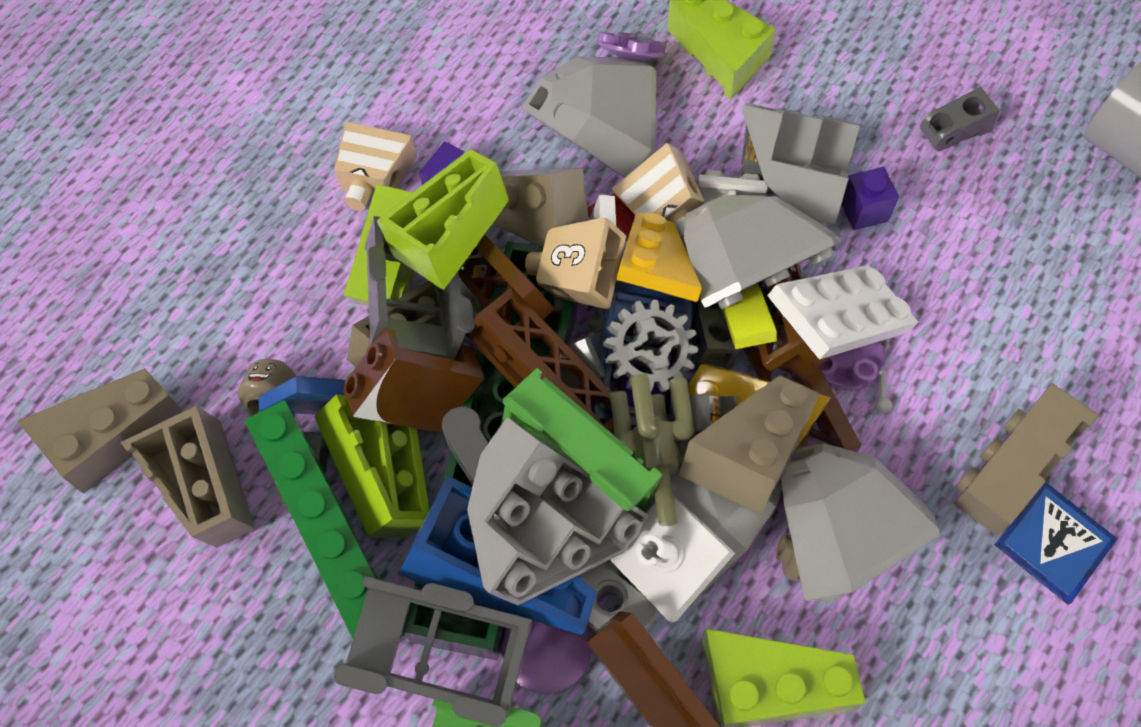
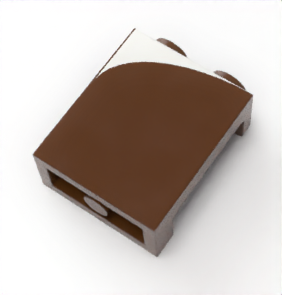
[344,328,485,433]

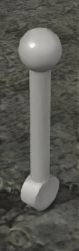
[876,340,892,413]

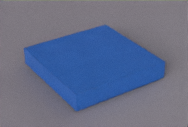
[259,376,345,415]

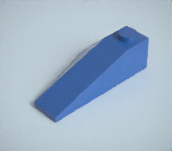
[398,476,597,635]

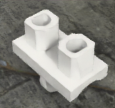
[698,170,767,204]

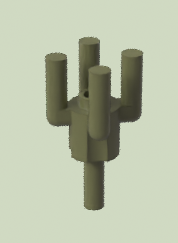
[610,374,695,527]

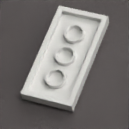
[767,265,919,359]

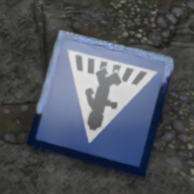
[994,482,1118,605]

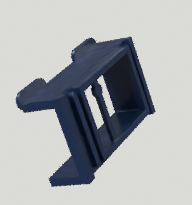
[591,280,693,430]

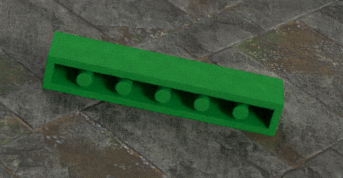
[244,400,407,642]

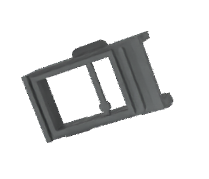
[365,216,475,360]
[334,576,533,726]

